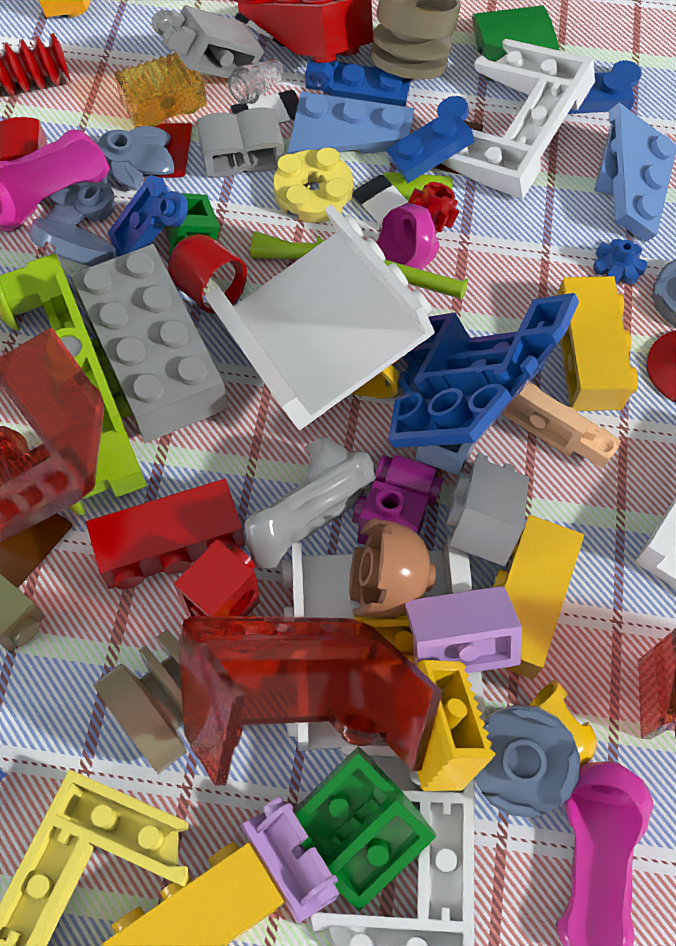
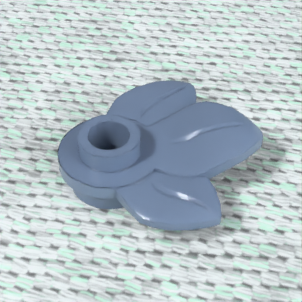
[99,126,174,190]
[45,176,115,226]

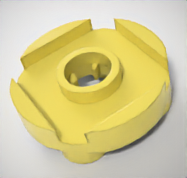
[273,147,353,223]

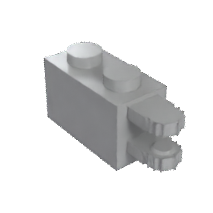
[151,5,264,83]
[445,453,529,566]

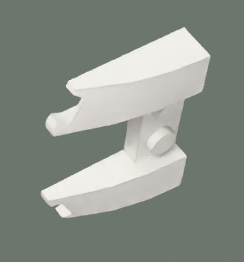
[441,39,595,199]
[311,744,475,946]

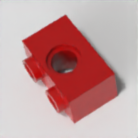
[173,540,260,643]

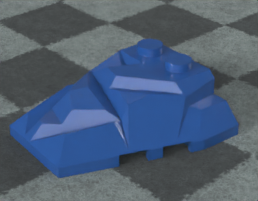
[388,293,579,448]

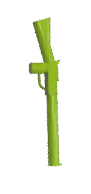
[250,231,469,299]

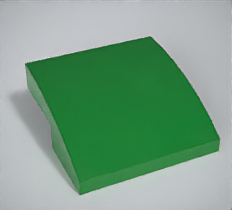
[472,5,560,81]
[292,746,436,911]

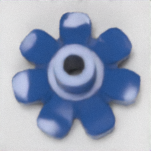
[593,239,647,285]

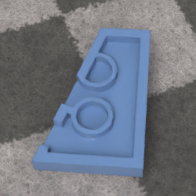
[287,92,414,154]
[609,103,676,242]

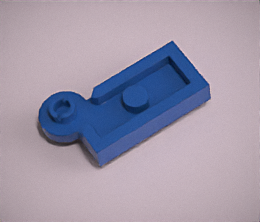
[568,60,642,114]
[386,96,475,184]
[107,175,188,257]

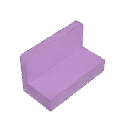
[405,586,522,673]

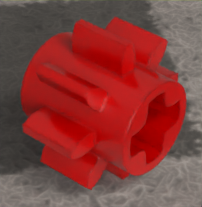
[408,182,460,234]

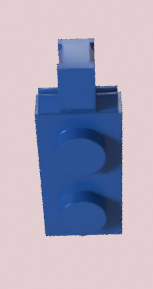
[305,60,411,107]

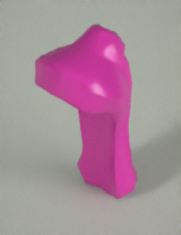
[0,129,110,232]
[376,203,440,270]
[556,761,654,946]

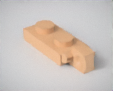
[502,383,621,468]

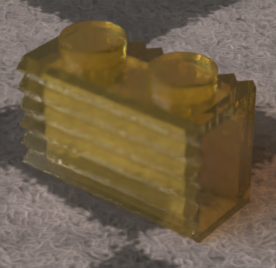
[114,52,207,128]

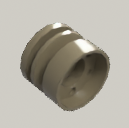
[370,0,461,80]
[93,629,231,774]

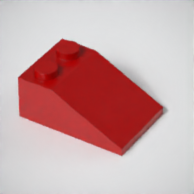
[237,0,374,63]

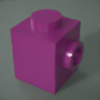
[352,480,429,545]

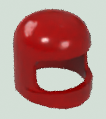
[168,234,247,314]

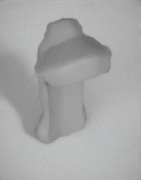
[245,437,376,569]

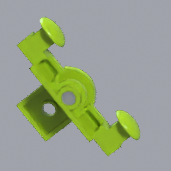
[0,253,147,516]

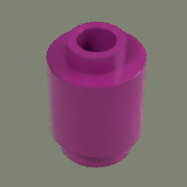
[372,454,443,506]

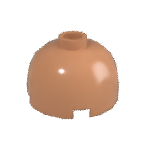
[349,519,436,619]

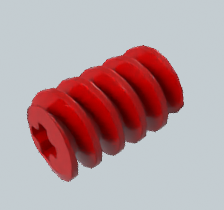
[0,33,71,95]

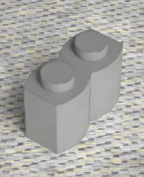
[197,107,284,177]

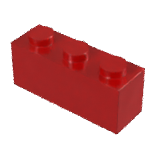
[85,478,245,589]

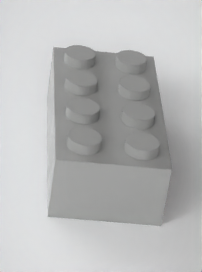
[70,244,228,444]

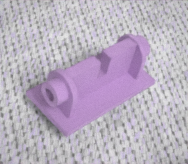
[240,797,340,924]

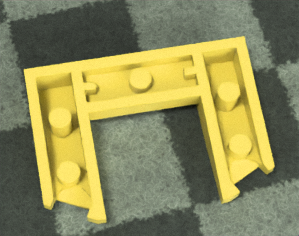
[0,769,188,946]

